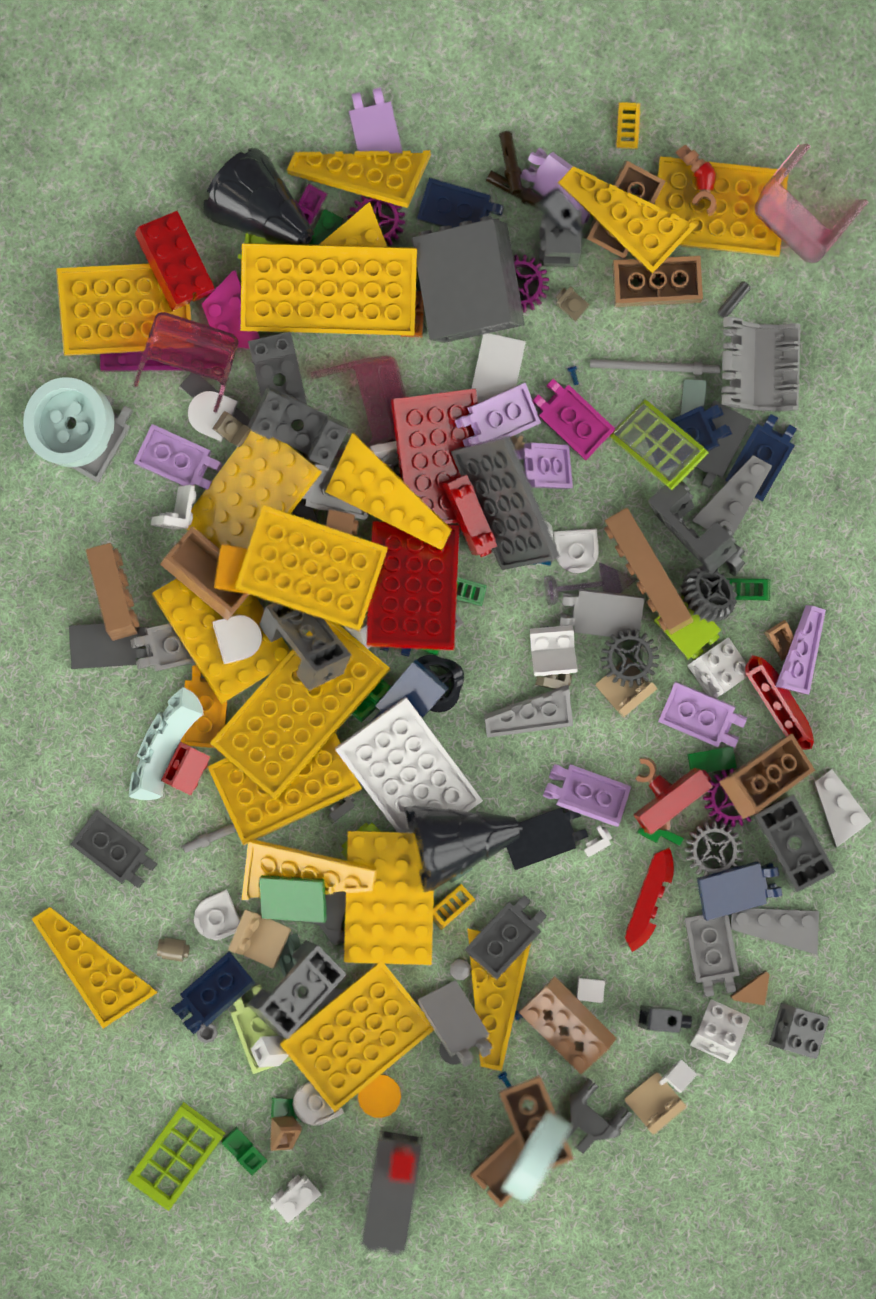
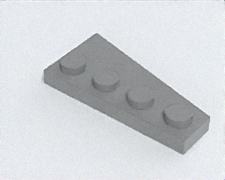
[692,455,772,536]
[484,685,573,738]
[731,908,819,955]

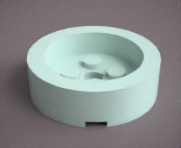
[23,377,114,467]
[502,1111,571,1203]

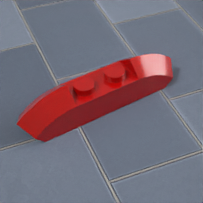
[745,655,814,750]
[624,847,674,952]

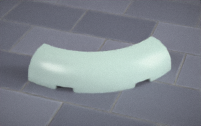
[129,687,203,800]

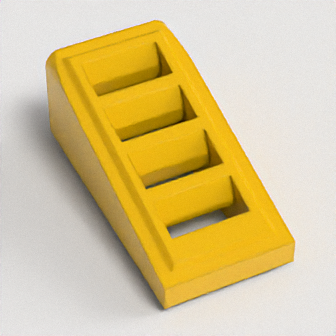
[616,102,640,149]
[433,884,475,930]

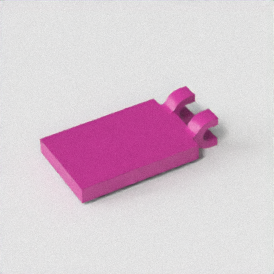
[532,379,615,461]

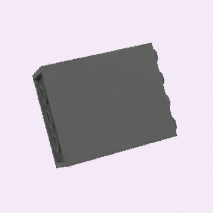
[412,216,525,343]
[361,1131,423,1255]

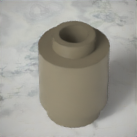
[157,937,190,962]

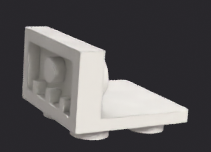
[151,485,196,530]
[530,625,577,676]
[687,638,747,698]
[690,1000,750,1064]
[270,1174,322,1223]

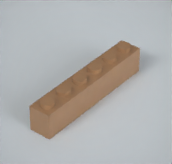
[604,508,693,635]

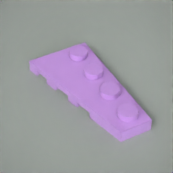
[775,605,826,695]

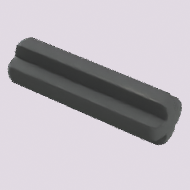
[717,281,751,319]

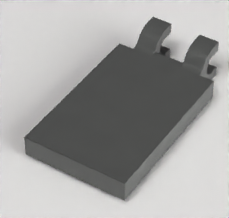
[686,400,752,488]
[69,623,150,669]
[70,810,157,888]
[464,895,547,980]

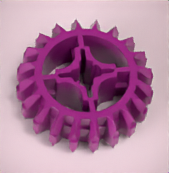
[347,195,406,246]
[514,255,549,313]
[703,768,754,827]

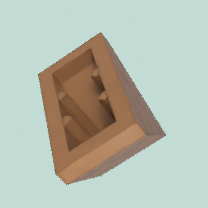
[764,620,794,661]
[730,970,770,1005]
[270,1116,302,1151]

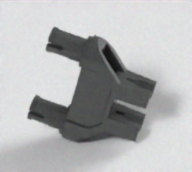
[304,891,346,946]
[566,1078,633,1154]

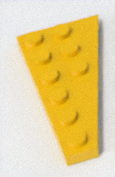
[287,150,431,208]
[558,166,697,273]
[325,433,452,550]
[242,839,377,900]
[32,907,158,1028]
[467,928,531,1071]

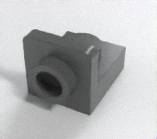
[328,795,355,824]

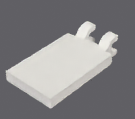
[471,333,526,403]

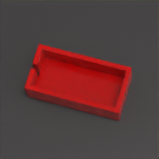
[134,210,215,311]

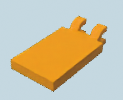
[214,544,251,595]
[180,665,228,748]

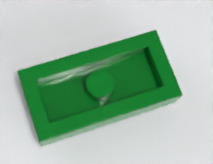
[307,209,344,245]

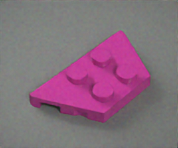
[202,270,260,349]

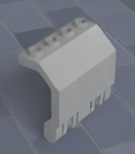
[721,317,800,412]

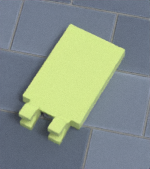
[231,984,292,1074]

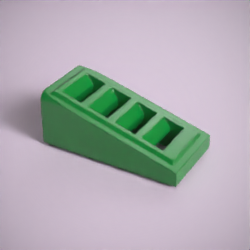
[456,577,487,607]
[726,578,771,601]

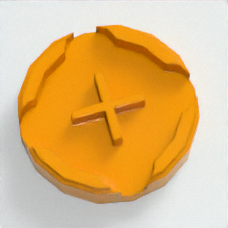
[358,1074,401,1118]

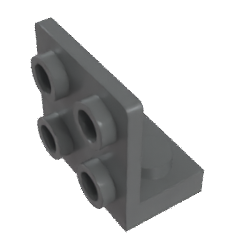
[769,1003,829,1059]

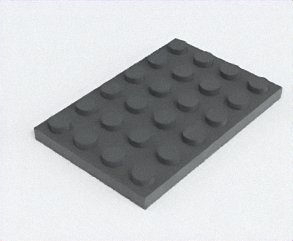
[451,435,560,570]

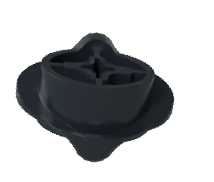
[417,655,464,713]

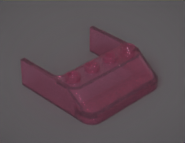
[754,144,868,263]
[133,312,238,413]
[311,355,406,459]

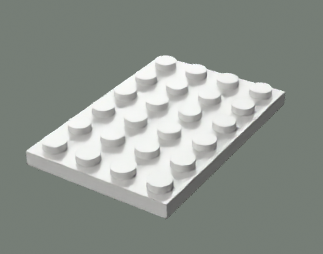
[335,697,483,832]

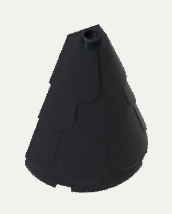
[203,148,315,245]
[404,806,522,893]

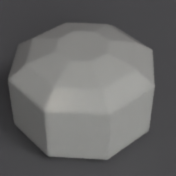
[450,959,471,980]
[196,1023,218,1043]

